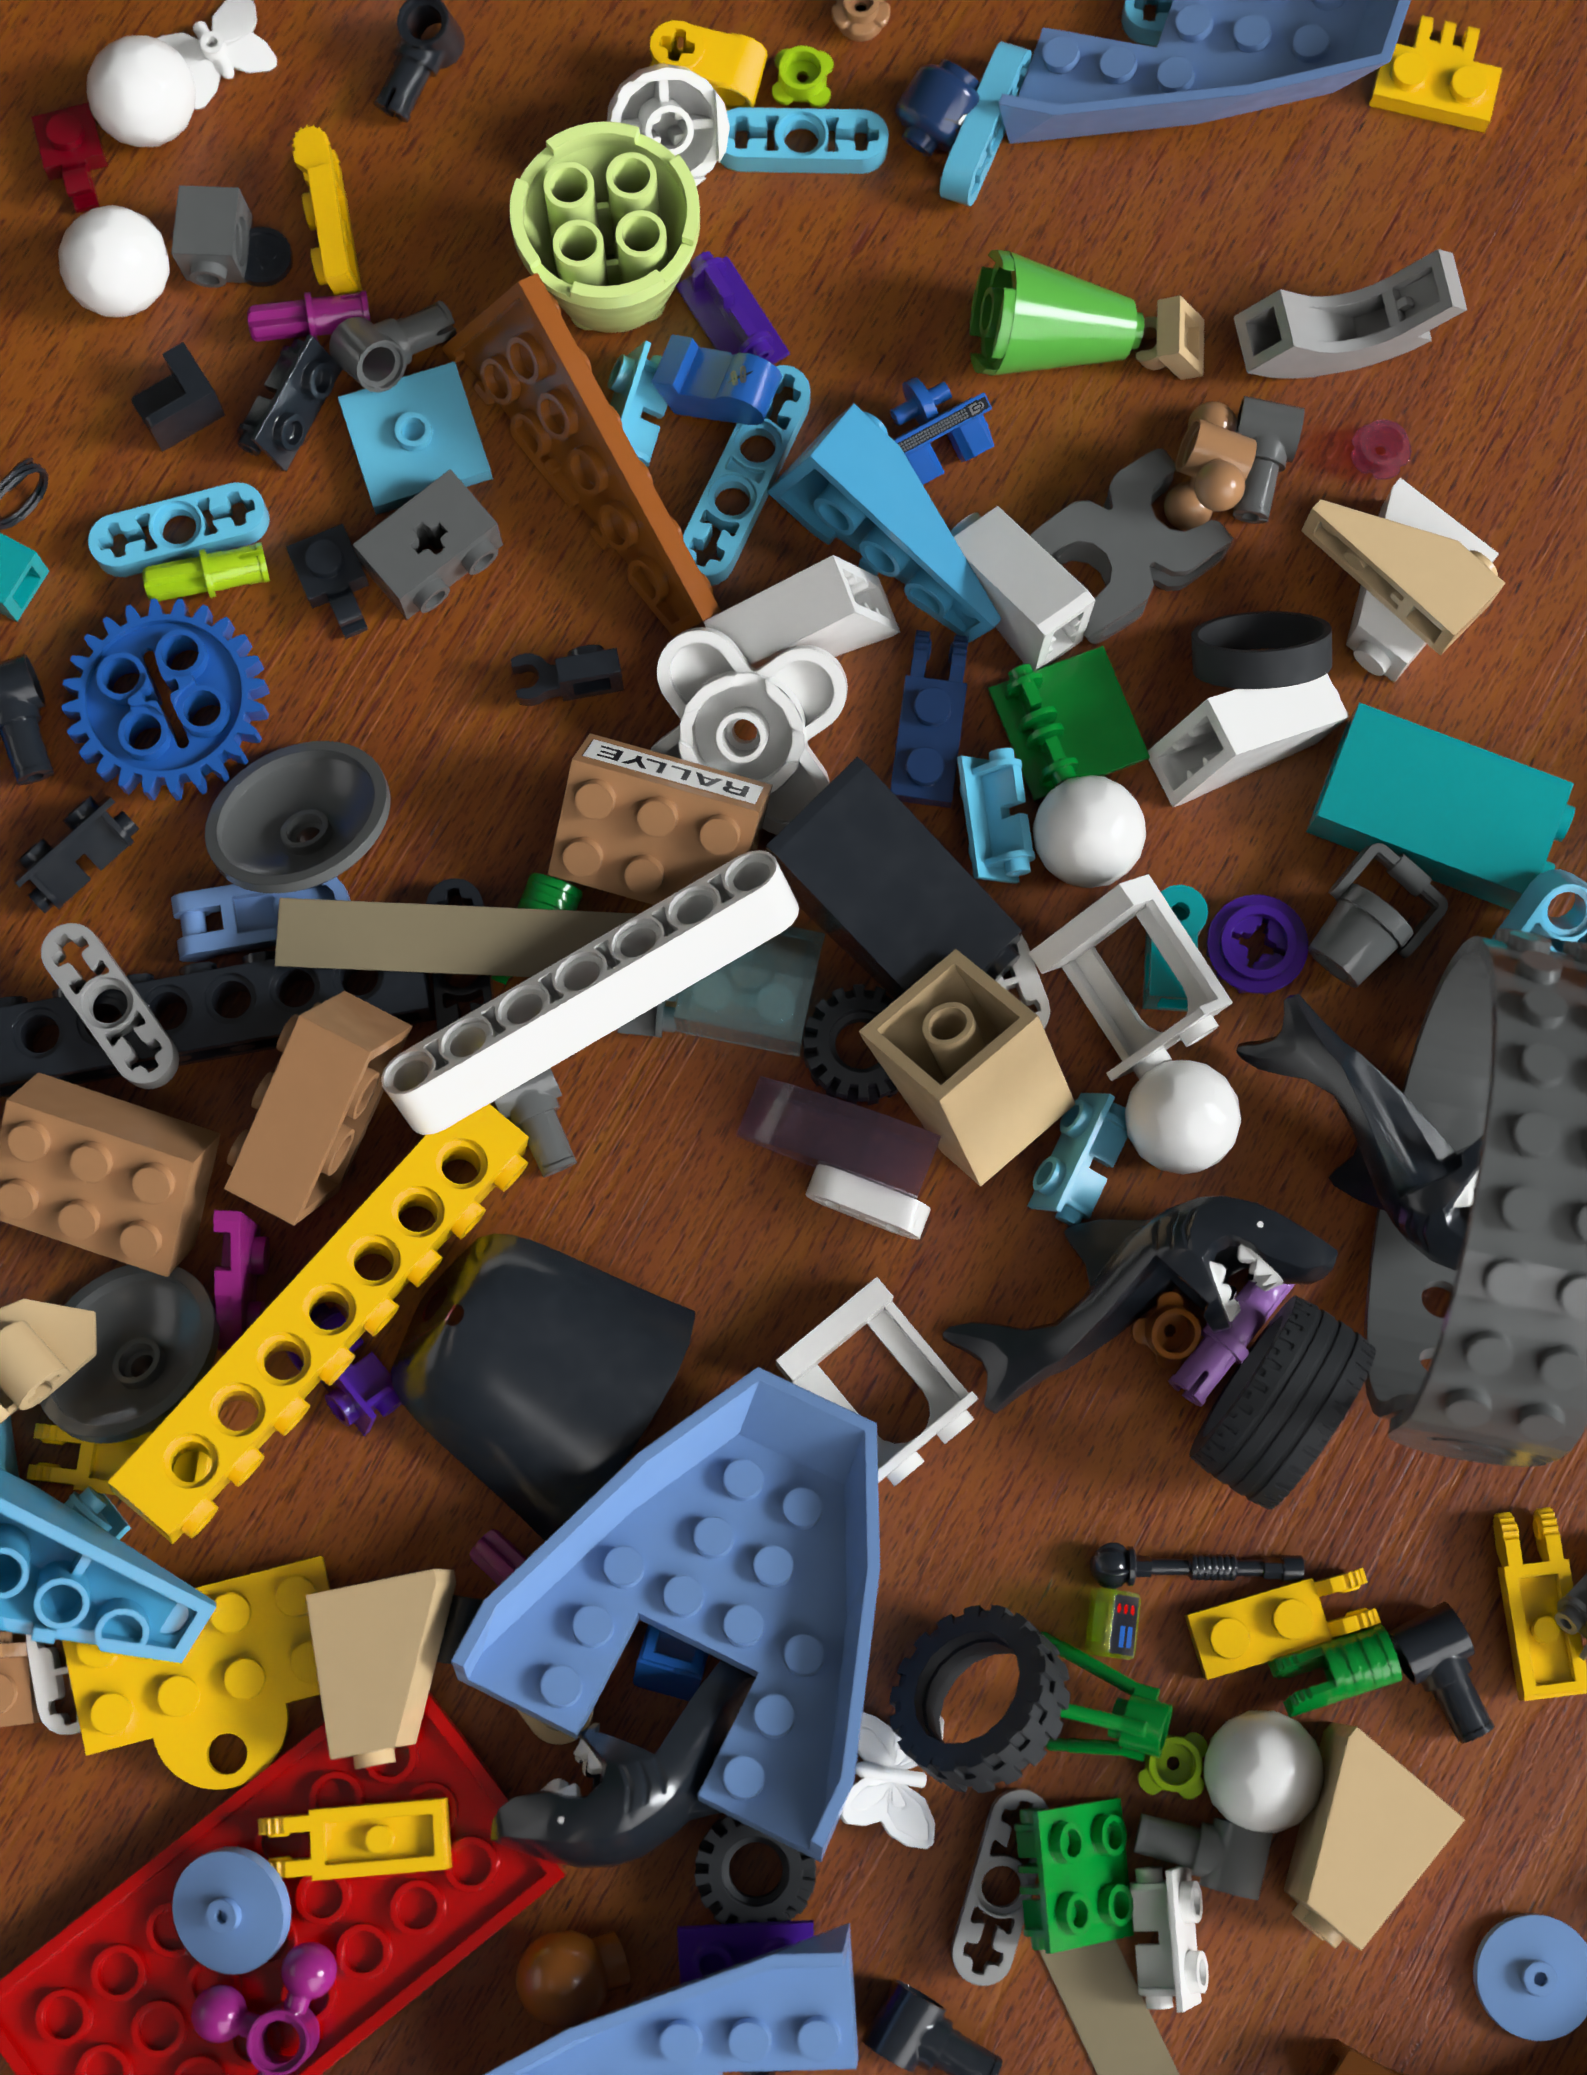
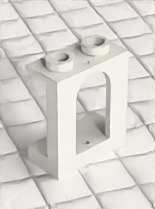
[1029,874,1233,1081]
[776,1277,979,1487]

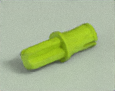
[142,542,270,602]

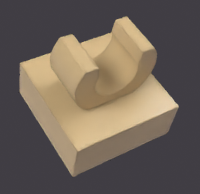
[1136,295,1204,380]

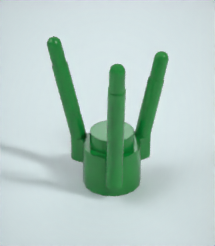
[1041,1631,1172,1762]

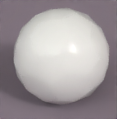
[87,36,196,147]
[58,205,170,318]
[1033,775,1146,888]
[1125,1060,1241,1174]
[1204,1710,1324,1833]

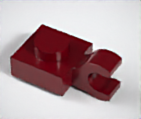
[31,102,108,214]

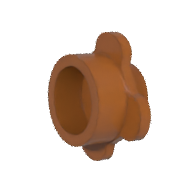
[1131,1291,1206,1369]

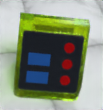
[1084,1588,1141,1660]

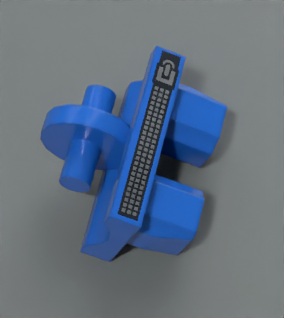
[890,377,994,485]

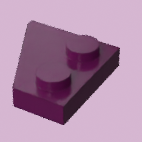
[213,1210,270,1354]

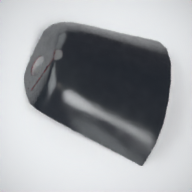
[391,1233,696,1542]

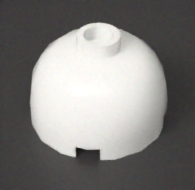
[607,64,730,186]

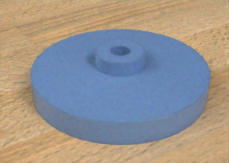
[172,1846,291,1974]
[1473,1913,1587,2041]

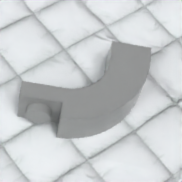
[1234,249,1467,379]

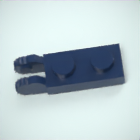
[890,630,969,808]

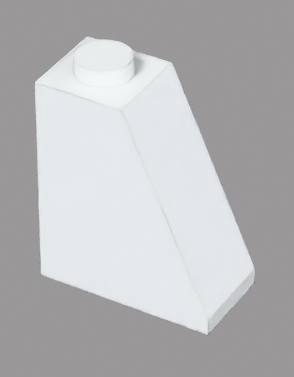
[1346,478,1499,683]
[951,506,1095,671]
[704,555,900,668]
[1148,674,1349,807]

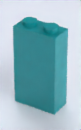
[1306,702,1576,910]

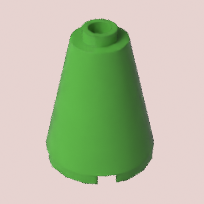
[970,250,1144,376]

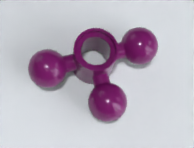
[192,1942,337,2075]

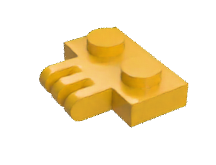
[1369,15,1502,133]

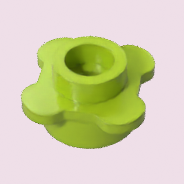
[772,46,833,108]
[1138,1732,1208,1800]

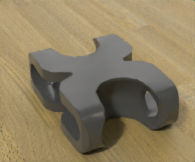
[1030,448,1234,644]

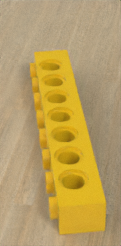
[108,1104,529,1544]

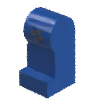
[651,334,782,425]

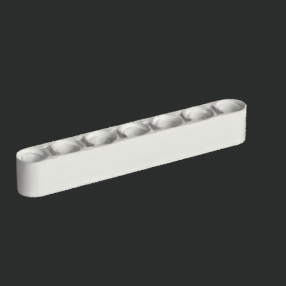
[381,850,799,1135]

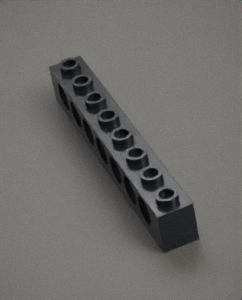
[0,951,436,1098]

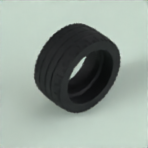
[1189,1296,1376,1510]

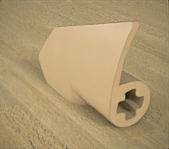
[0,1299,97,1424]

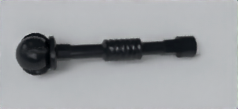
[1090,1542,1304,1589]

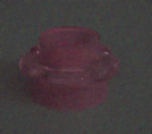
[1351,420,1411,480]

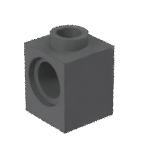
[171,185,253,288]

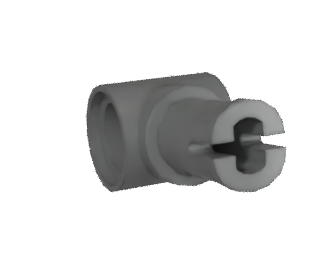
[329,301,457,393]
[1233,396,1305,524]
[494,1068,577,1178]
[1133,1813,1273,1900]

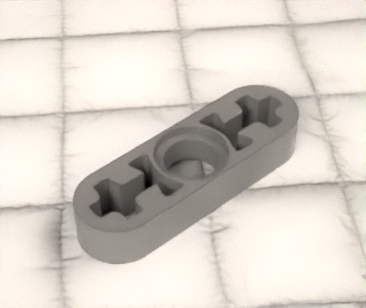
[41,923,179,1089]
[951,1788,1049,1986]

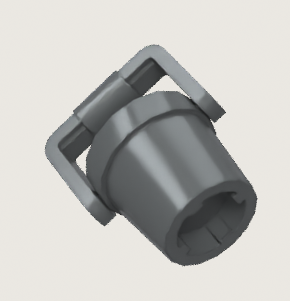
[1307,843,1448,988]

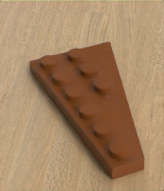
[441,273,721,638]

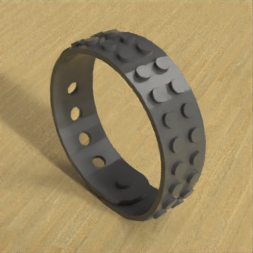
[1364,928,1587,1467]

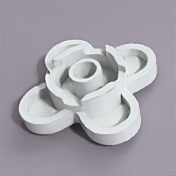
[650,627,848,835]

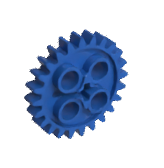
[61,599,270,801]

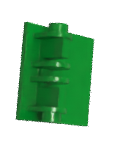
[988,646,1150,801]
[1014,1798,1134,1954]

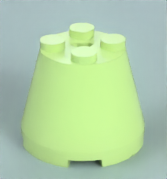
[510,122,700,333]

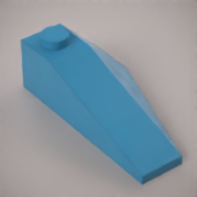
[767,403,1001,643]
[0,1468,216,1663]

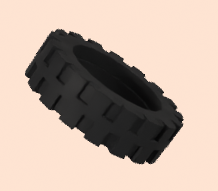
[890,1605,1070,1793]

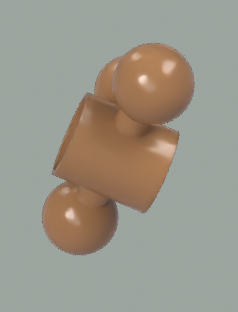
[1164,401,1257,531]

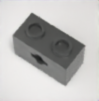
[353,469,503,620]

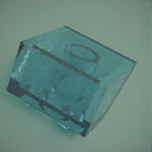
[674,926,825,1057]

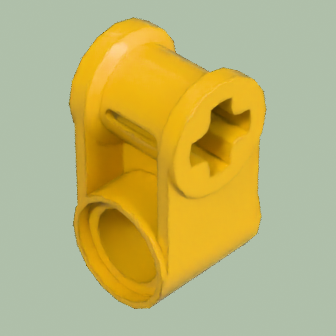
[650,20,767,112]

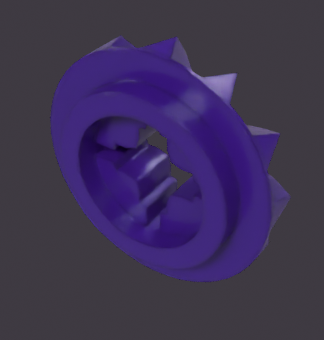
[1206,895,1308,996]

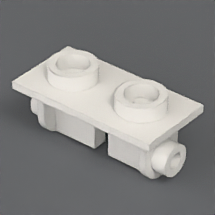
[1130,1865,1208,2012]

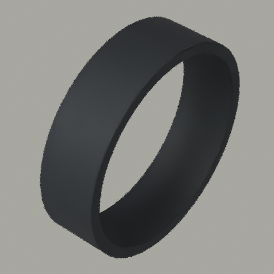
[1191,611,1332,689]

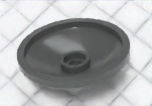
[205,741,391,893]
[40,1264,220,1444]

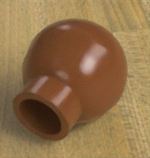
[516,1930,630,2028]

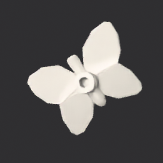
[157,0,277,110]
[840,1712,944,1849]

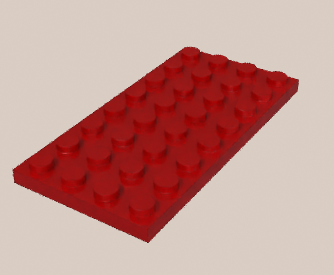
[0,1691,567,2075]

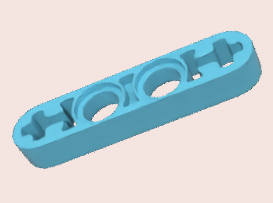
[683,365,811,586]

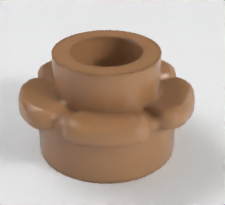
[832,0,890,41]

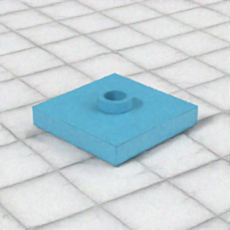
[338,361,493,515]

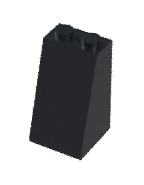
[766,756,1022,998]

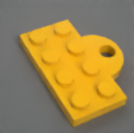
[62,1556,331,1790]

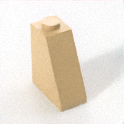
[306,1569,456,1769]

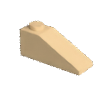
[1301,500,1505,656]

